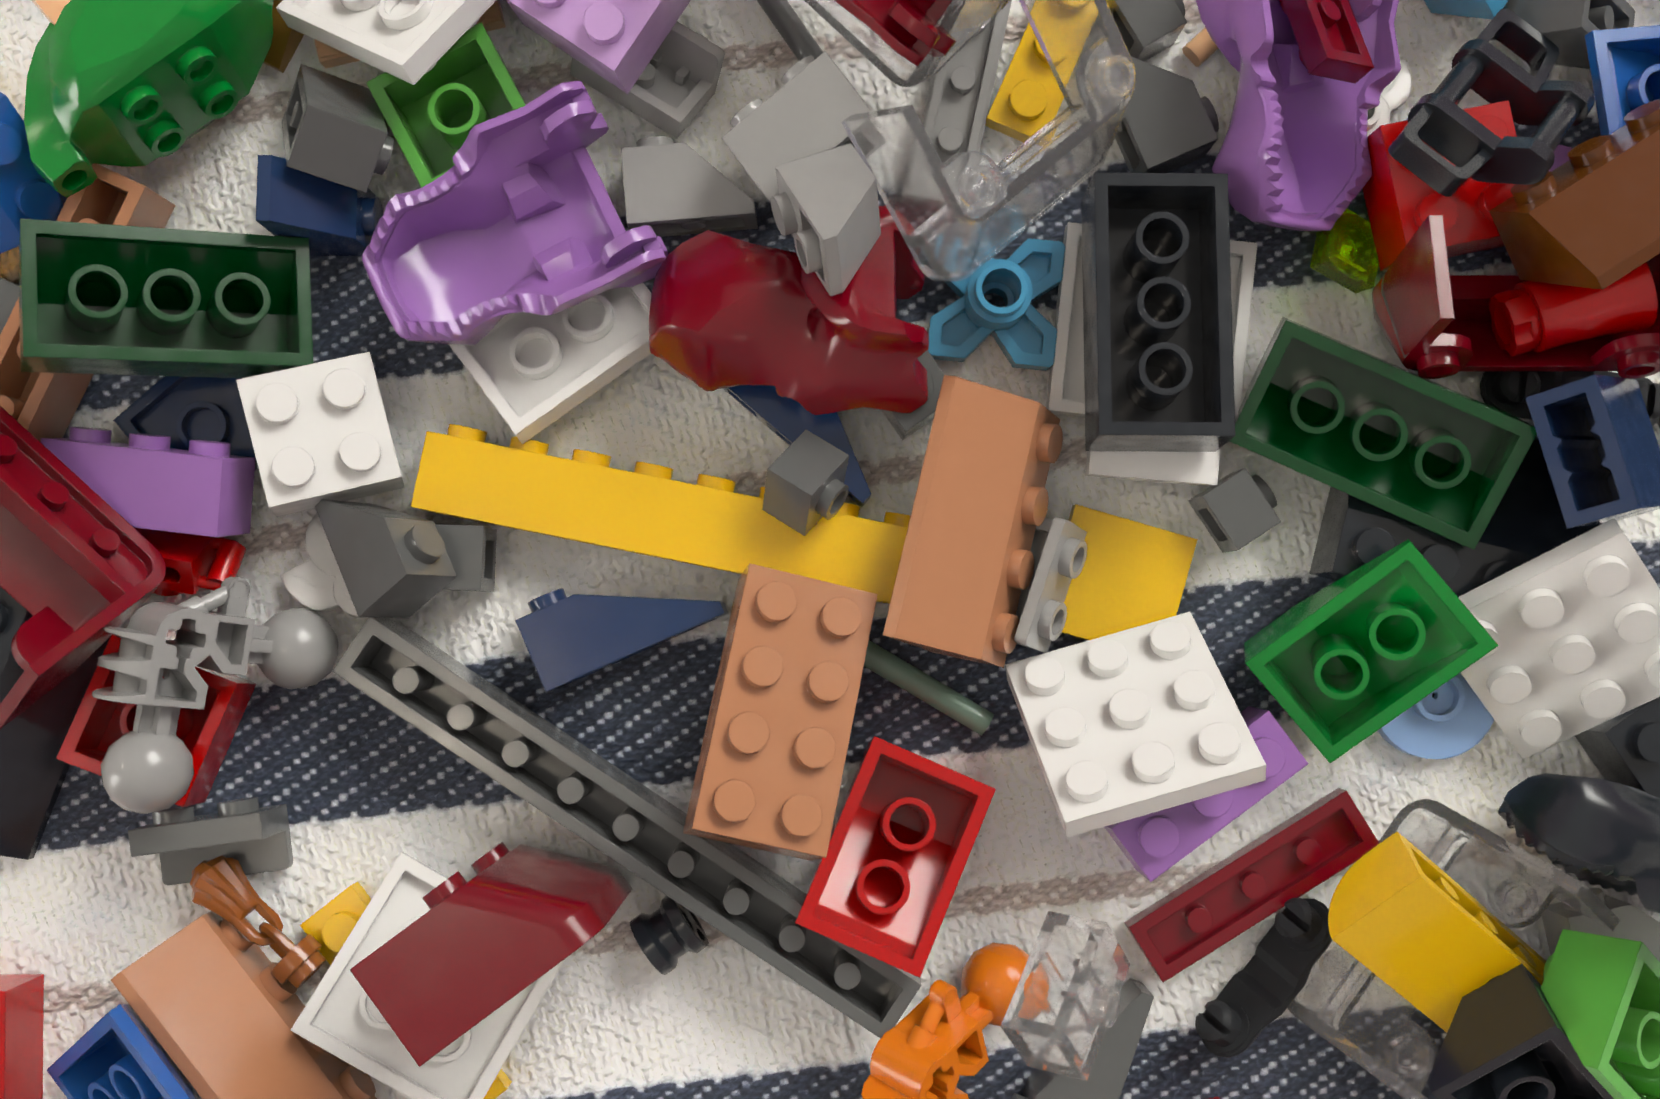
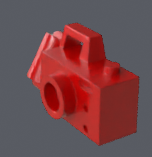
[134,527,246,596]

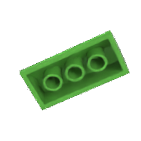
[1540,929,1660,1099]

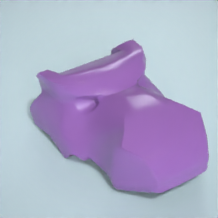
[1196,0,1401,231]
[362,81,668,345]

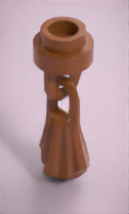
[190,855,327,989]

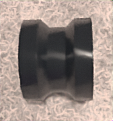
[630,896,709,975]

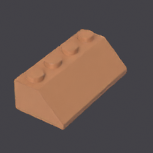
[883,375,1063,668]
[111,911,377,1099]

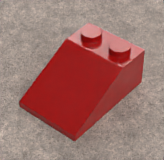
[795,736,996,978]

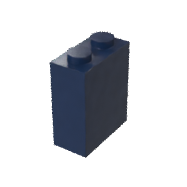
[1526,374,1660,529]

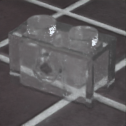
[1001,911,1131,1081]

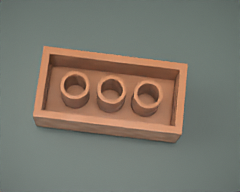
[683,563,878,861]

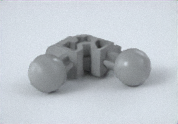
[92,577,339,814]

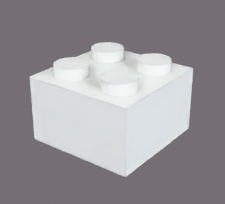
[236,352,404,517]

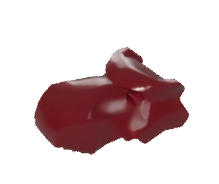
[649,206,929,415]

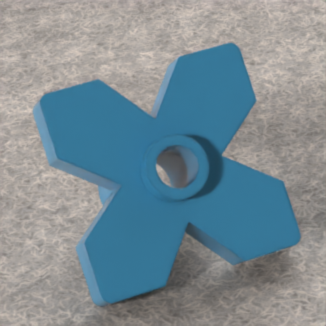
[928,230,1065,371]

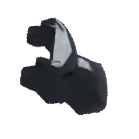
[1497,773,1660,913]

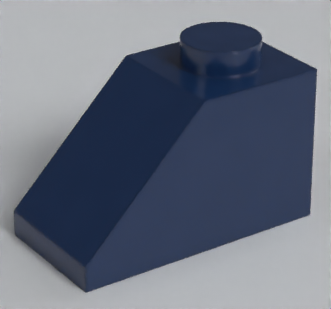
[256,155,384,256]

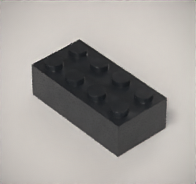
[1081,172,1236,452]

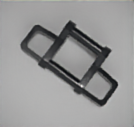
[1388,8,1595,197]

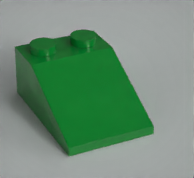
[1244,539,1498,763]

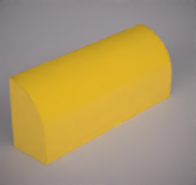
[1328,831,1546,1033]

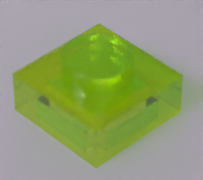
[1310,209,1379,294]

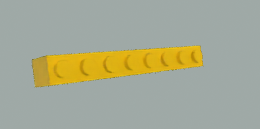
[411,424,911,604]

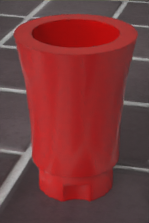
[1489,262,1658,357]

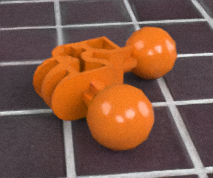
[861,942,1042,1099]

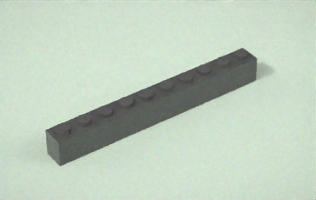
[332,617,922,1039]

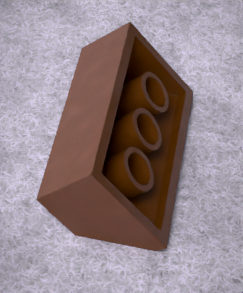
[1489,99,1660,290]

